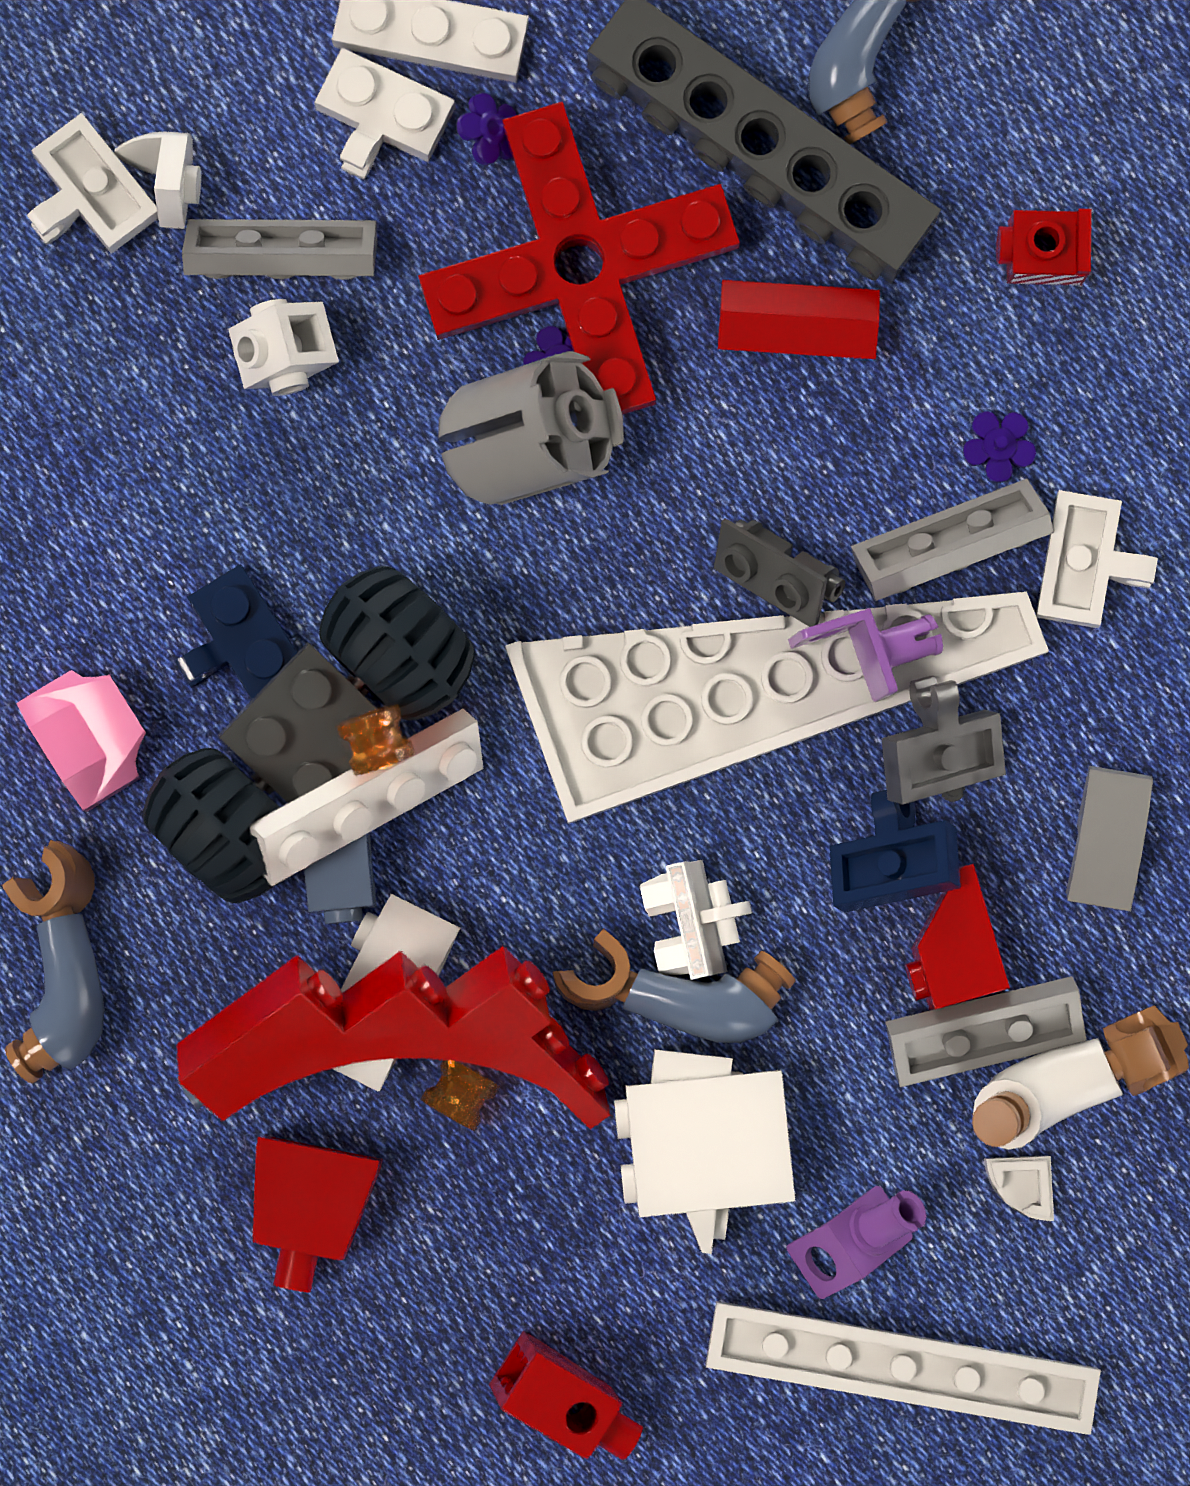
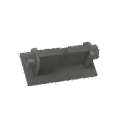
[713,518,845,627]

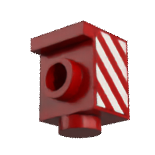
[996,208,1092,285]

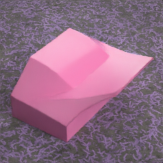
[16,670,146,812]

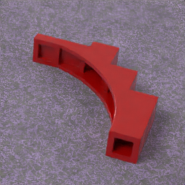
[177,946,611,1129]

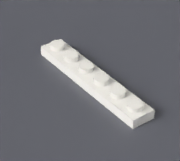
[705,1301,1101,1435]

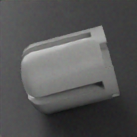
[438,351,624,505]

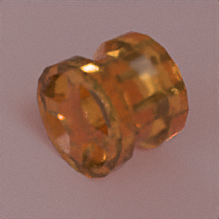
[336,704,415,776]
[420,1060,501,1131]

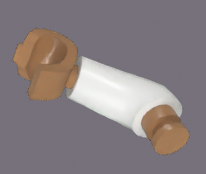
[972,1005,1189,1149]

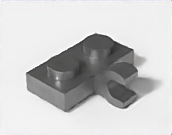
[881,676,1006,804]

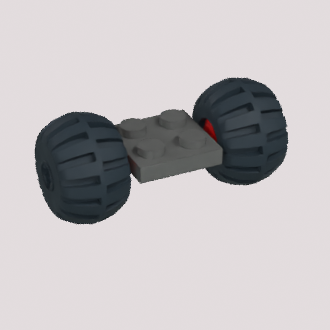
[143,566,475,903]

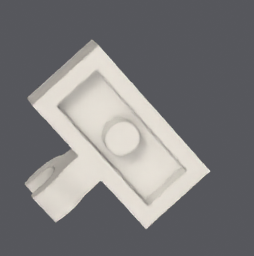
[315,48,455,180]
[27,113,158,254]
[1036,490,1158,628]

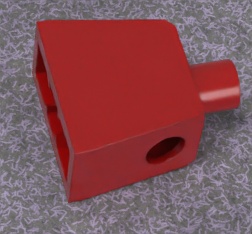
[253,1135,383,1292]
[489,1330,643,1460]

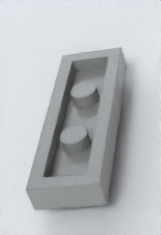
[182,219,377,280]
[851,478,1054,601]
[885,976,1087,1087]

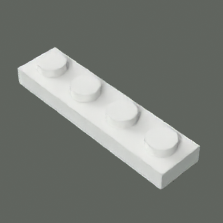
[249,709,483,886]

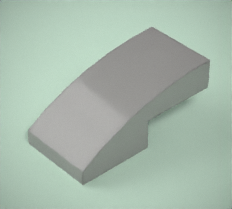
[1066,766,1153,911]

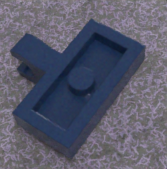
[175,564,297,700]
[829,790,961,913]

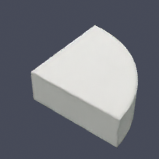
[984,1155,1054,1221]

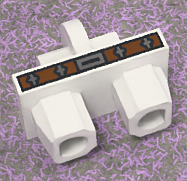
[640,860,752,980]

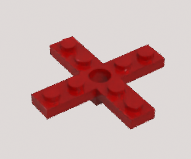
[418,101,740,415]

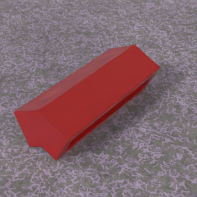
[718,280,880,359]

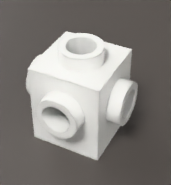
[228,299,339,396]

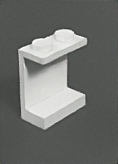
[614,1070,795,1217]

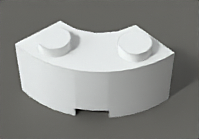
[332,894,460,1092]

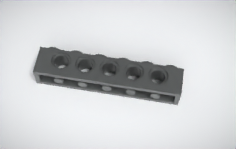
[587,0,941,284]

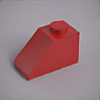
[905,864,1010,1010]

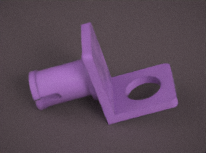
[788,608,943,702]
[786,1186,926,1299]

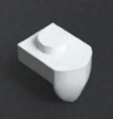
[114,131,201,229]

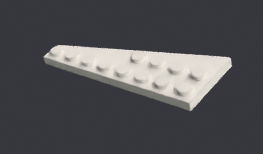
[505,592,1049,824]

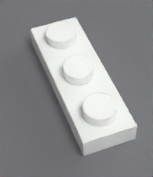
[332,0,529,83]

